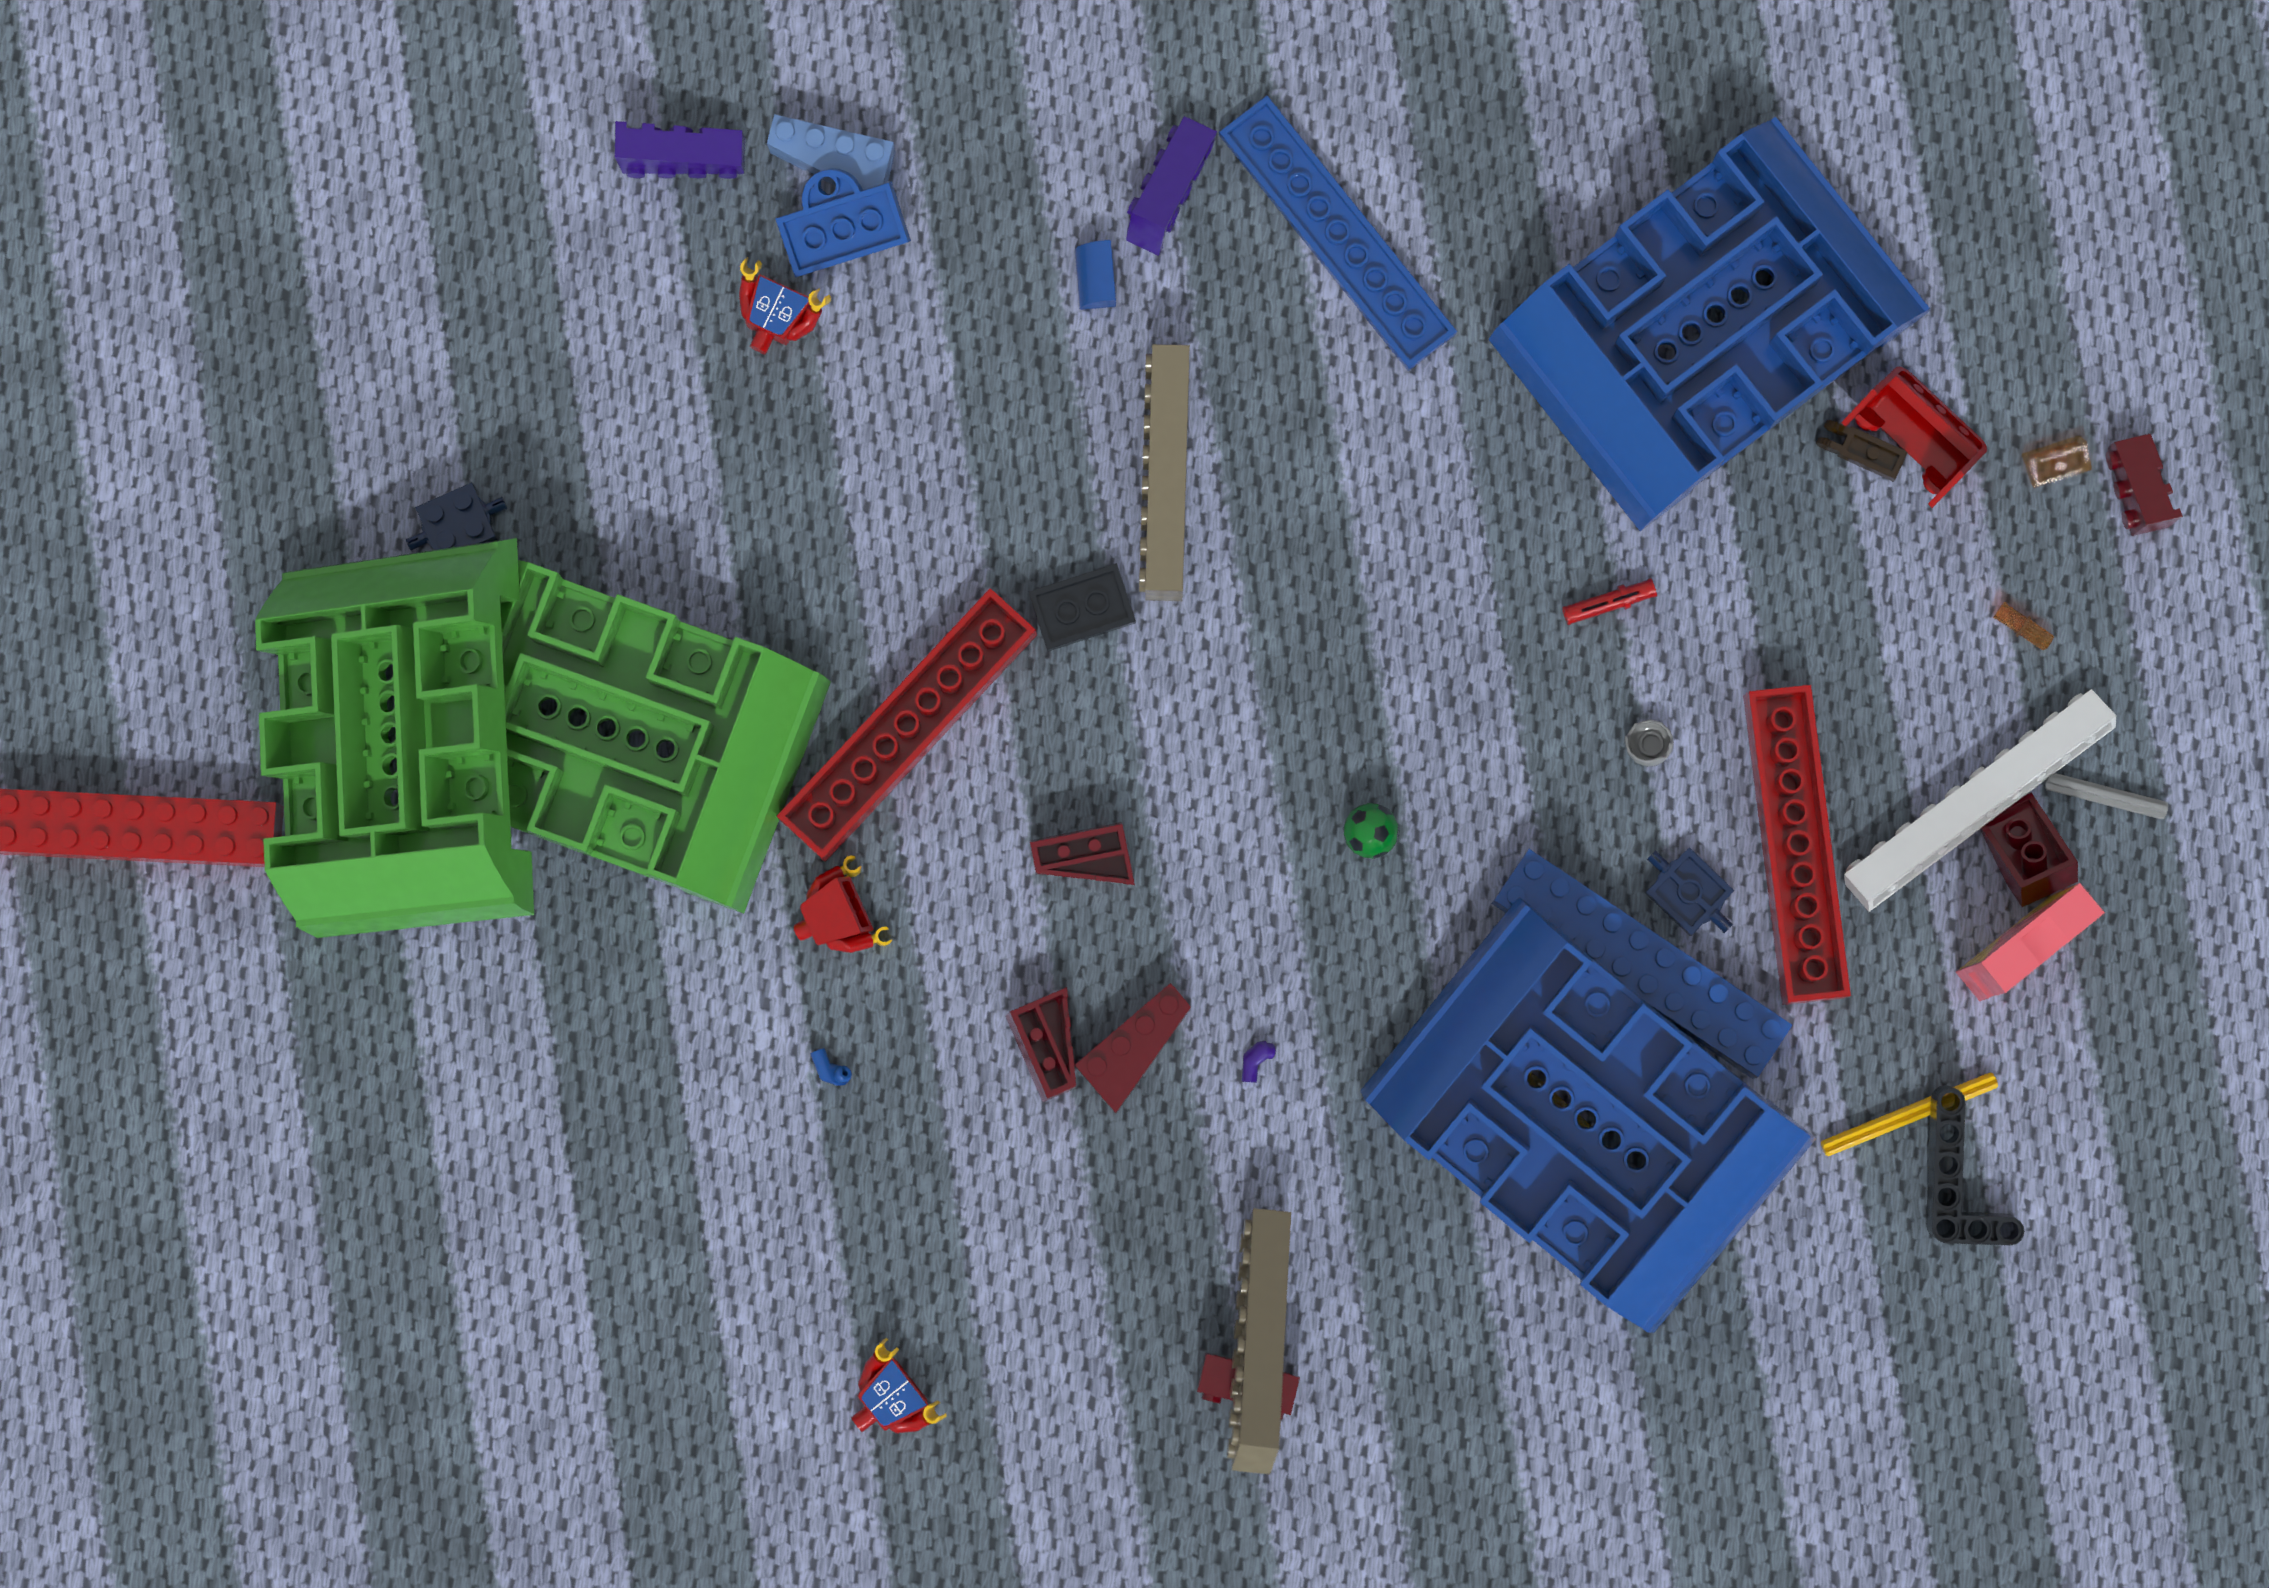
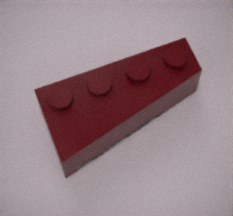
[1075,983,1191,1114]

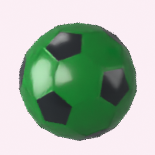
[1343,803,1399,859]

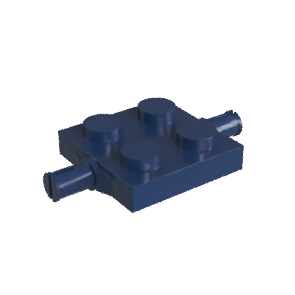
[406,482,508,551]
[1645,847,1735,936]

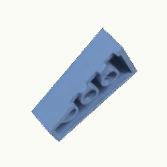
[767,114,896,190]

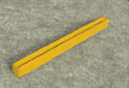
[1821,1072,1998,1156]

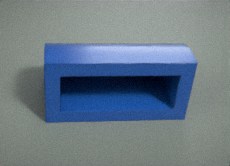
[1075,240,1116,310]

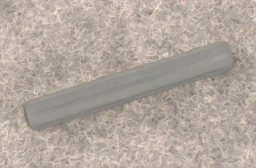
[2045,773,2168,819]

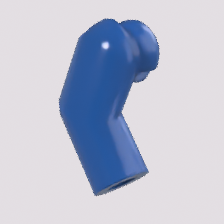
[810,1048,852,1086]

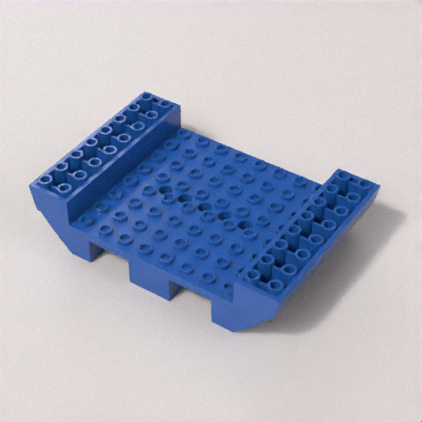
[1488,116,1930,531]
[1360,897,1817,1333]

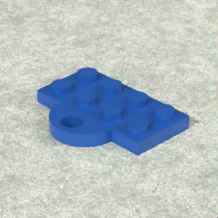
[776,168,911,278]

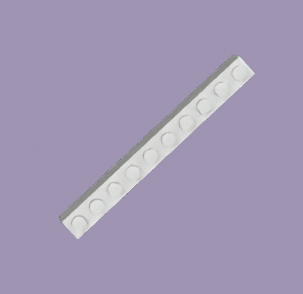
[1844,689,2116,912]

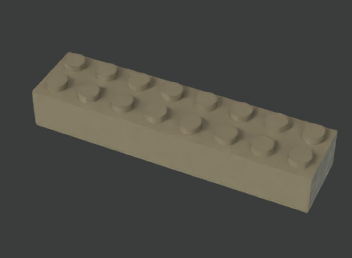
[1139,344,1190,601]
[1227,1208,1291,1474]

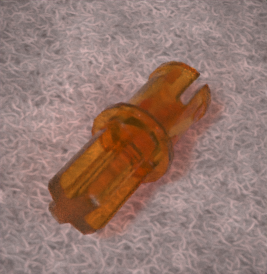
[1993,601,2054,650]

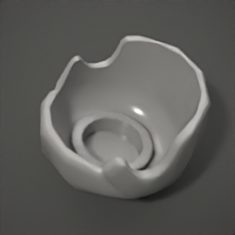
[1625,719,1674,767]

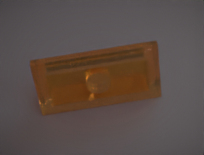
[2022,436,2092,488]

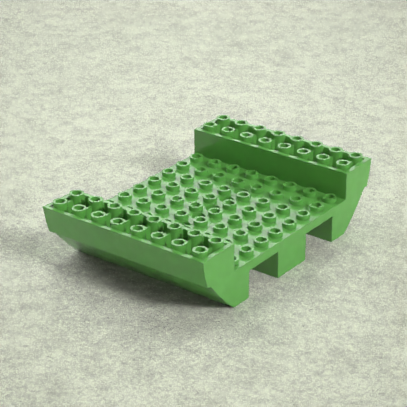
[255,538,534,938]
[500,560,831,914]

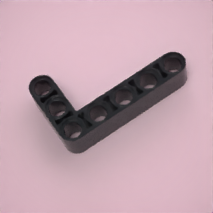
[1926,1085,2024,1246]

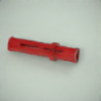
[1562,578,1657,625]

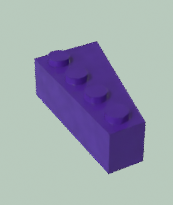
[1126,116,1217,256]
[615,121,745,179]

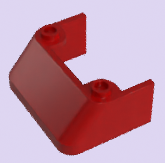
[1841,366,1987,508]

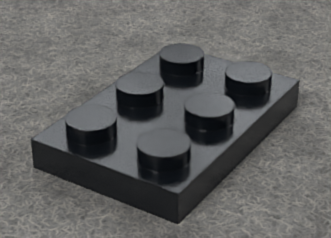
[1028,563,1136,652]

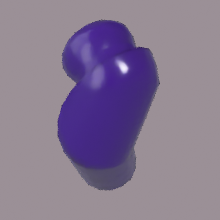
[1242,1041,1276,1083]

